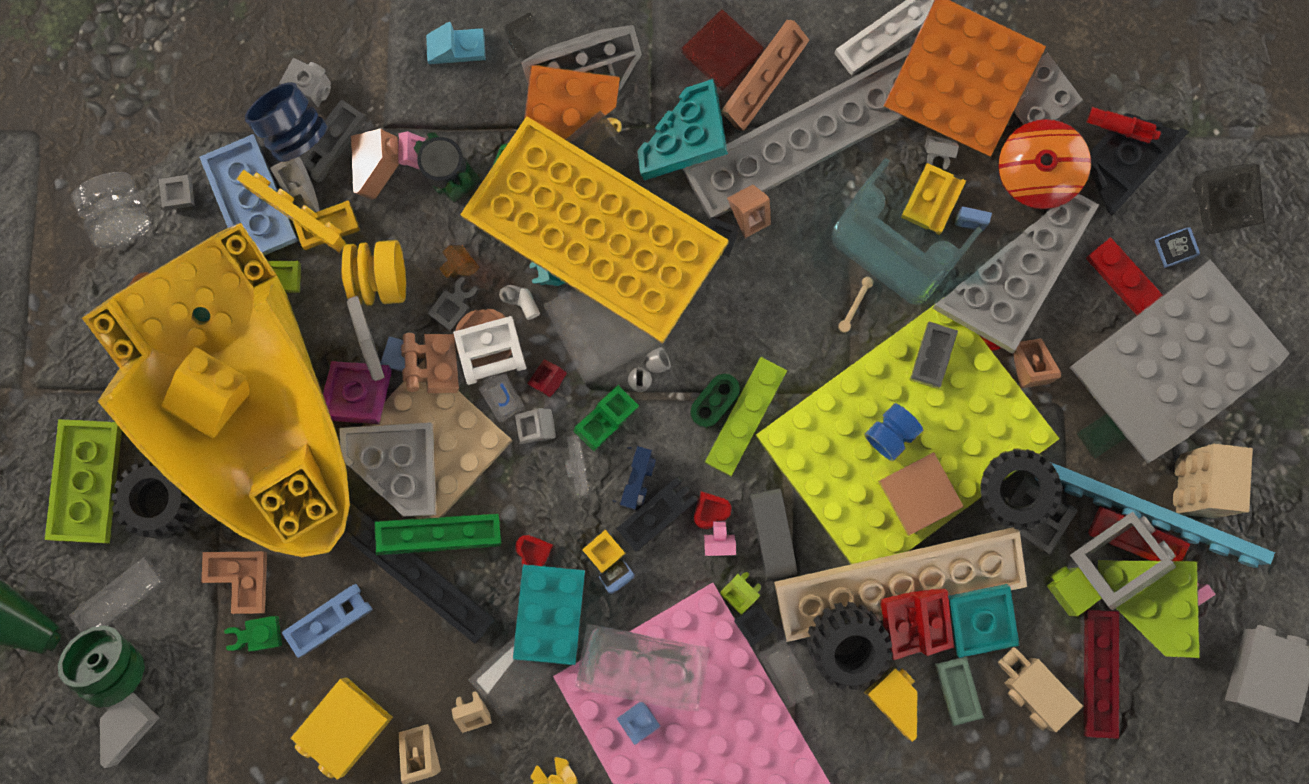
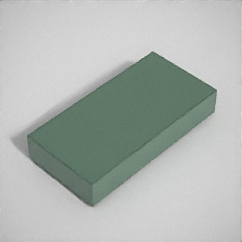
[935,657,984,726]

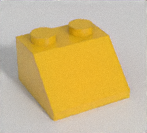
[161,347,250,438]

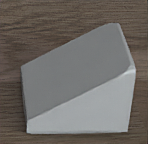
[515,408,556,444]

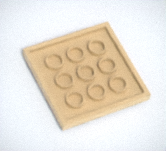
[361,360,513,519]

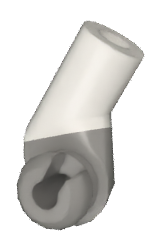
[499,285,540,320]

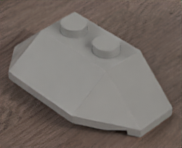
[521,25,642,90]

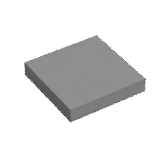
[347,296,385,381]

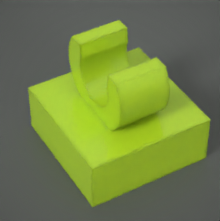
[720,572,761,614]

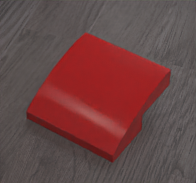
[880,589,954,660]

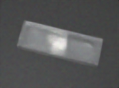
[69,557,165,632]

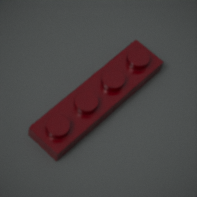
[1084,610,1119,739]

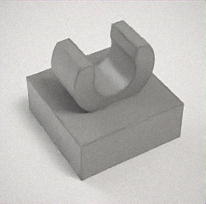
[925,135,959,169]

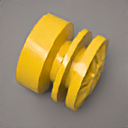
[341,240,406,306]

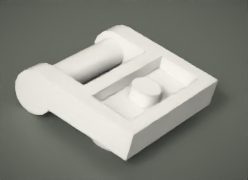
[453,316,527,385]

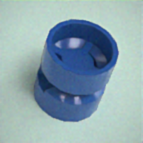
[864,403,923,462]

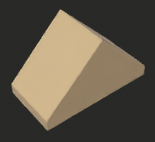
[399,724,441,784]

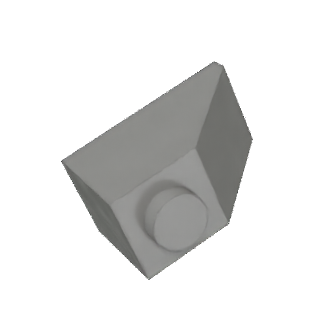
[100,693,160,768]

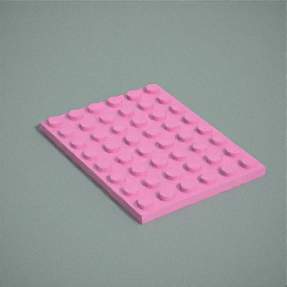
[553,583,830,784]

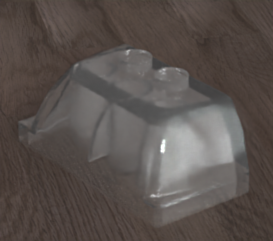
[575,624,710,711]

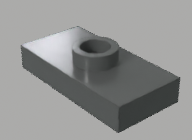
[910,322,958,389]

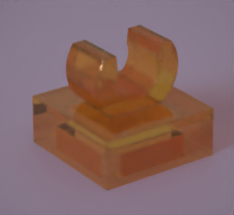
[439,244,480,278]

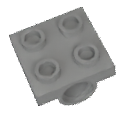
[1014,53,1083,125]

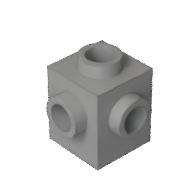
[280,58,331,108]

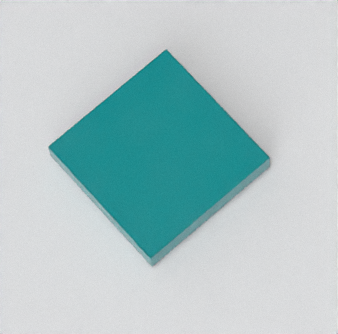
[948,584,1020,658]

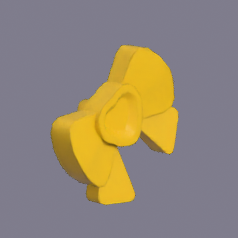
[531,757,578,784]

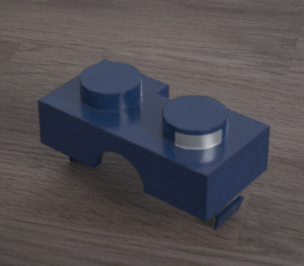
[611,446,656,511]

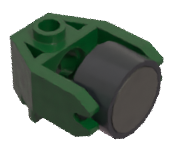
[414,132,482,203]

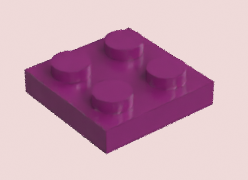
[323,361,392,424]

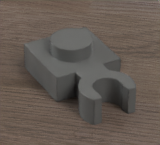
[428,277,479,333]

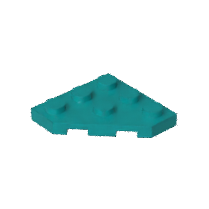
[637,79,728,181]

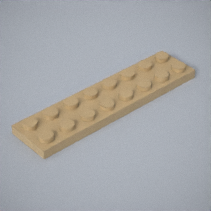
[774,527,1027,642]

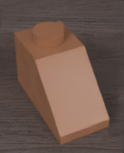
[351,129,399,200]

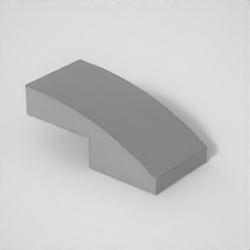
[270,156,319,212]

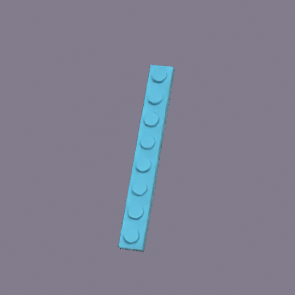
[1029,462,1275,568]

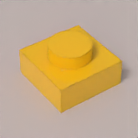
[582,530,626,573]

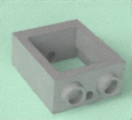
[1070,512,1176,610]

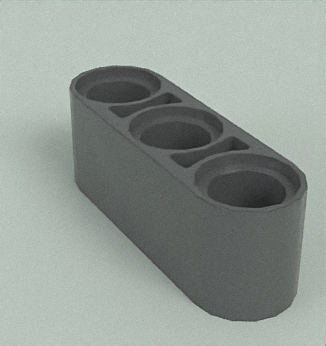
[750,489,797,582]

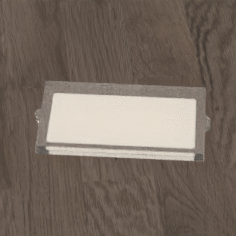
[468,637,559,718]

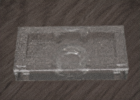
[565,435,590,499]

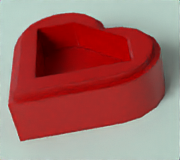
[694,491,732,529]
[515,535,554,567]

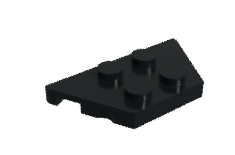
[1090,113,1189,216]

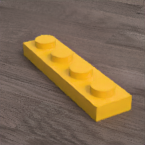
[237,170,346,253]

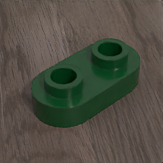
[690,374,740,428]

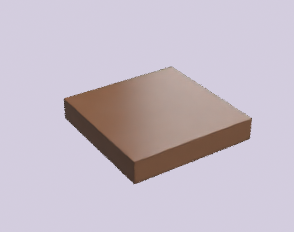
[878,452,964,536]

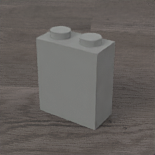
[1225,625,1309,723]

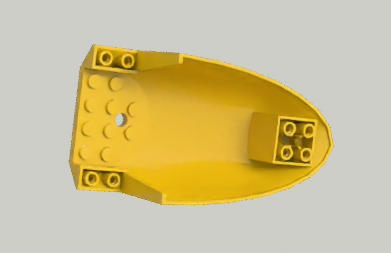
[82,223,350,557]

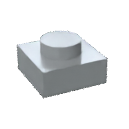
[159,175,195,210]

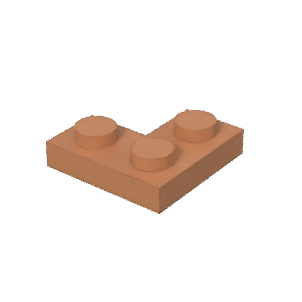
[202,551,267,614]

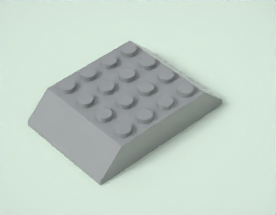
[1069,260,1290,463]

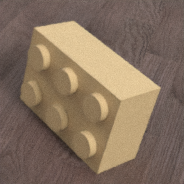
[1173,444,1253,518]

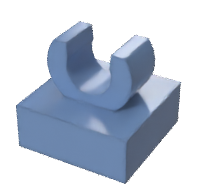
[617,699,661,745]

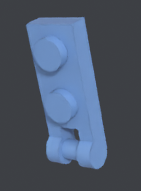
[282,584,373,658]

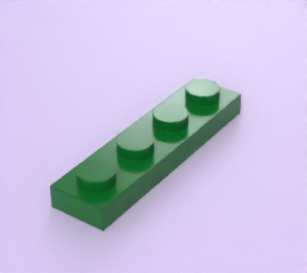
[375,514,501,555]

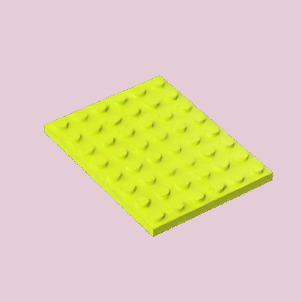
[756,297,1060,564]

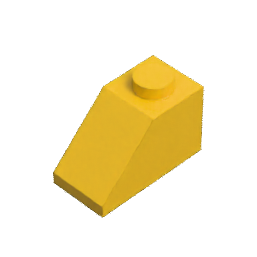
[864,667,917,742]

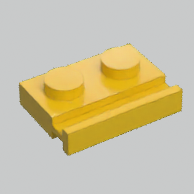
[901,163,966,236]

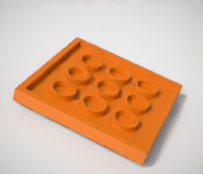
[883,0,1046,157]

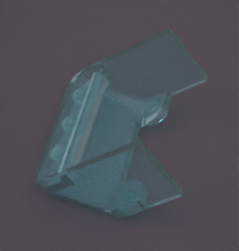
[831,157,982,304]

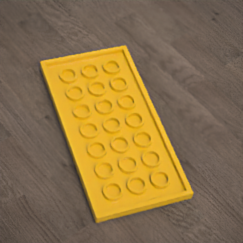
[460,117,729,344]

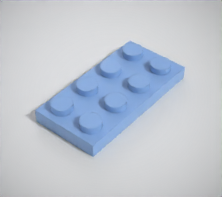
[199,134,299,256]

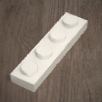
[834,0,934,76]

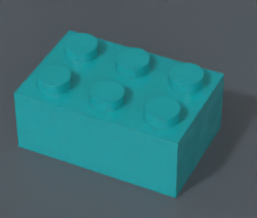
[513,564,585,665]

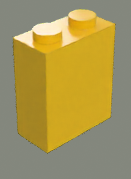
[291,678,393,780]

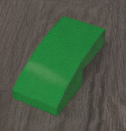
[573,385,639,452]

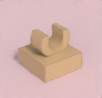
[452,691,492,733]

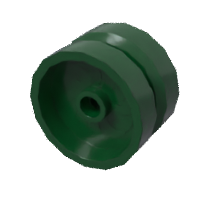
[58,625,145,708]

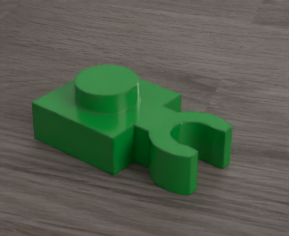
[224,616,282,652]

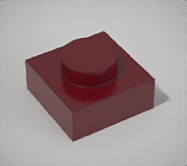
[527,359,567,398]

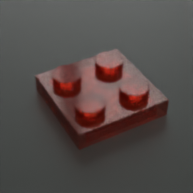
[681,9,764,91]

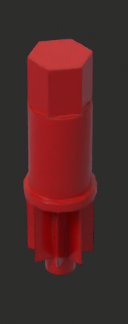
[1086,107,1161,143]

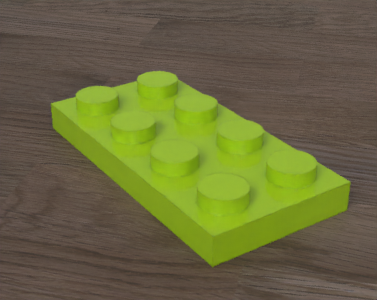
[45,419,122,544]

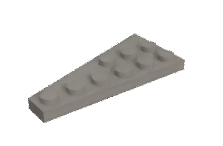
[933,194,1099,354]

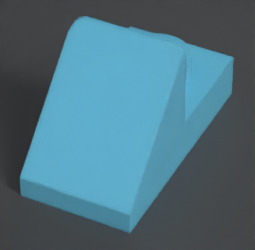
[426,22,486,64]

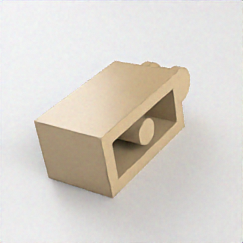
[998,647,1083,732]

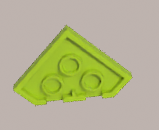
[1098,560,1200,658]

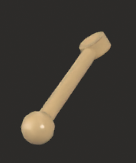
[838,277,874,333]

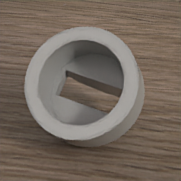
[645,347,671,373]
[628,367,652,392]

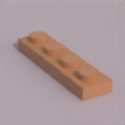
[721,20,810,131]

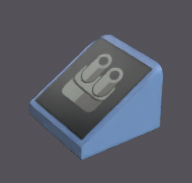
[1154,227,1200,268]
[599,559,635,594]

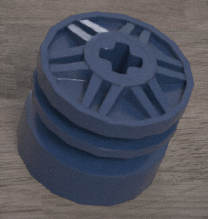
[245,82,327,162]

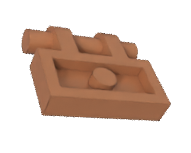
[401,333,459,393]

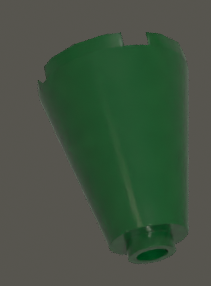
[0,580,62,655]

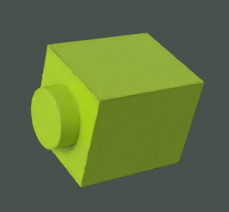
[1047,566,1102,616]

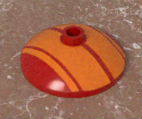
[998,119,1091,209]

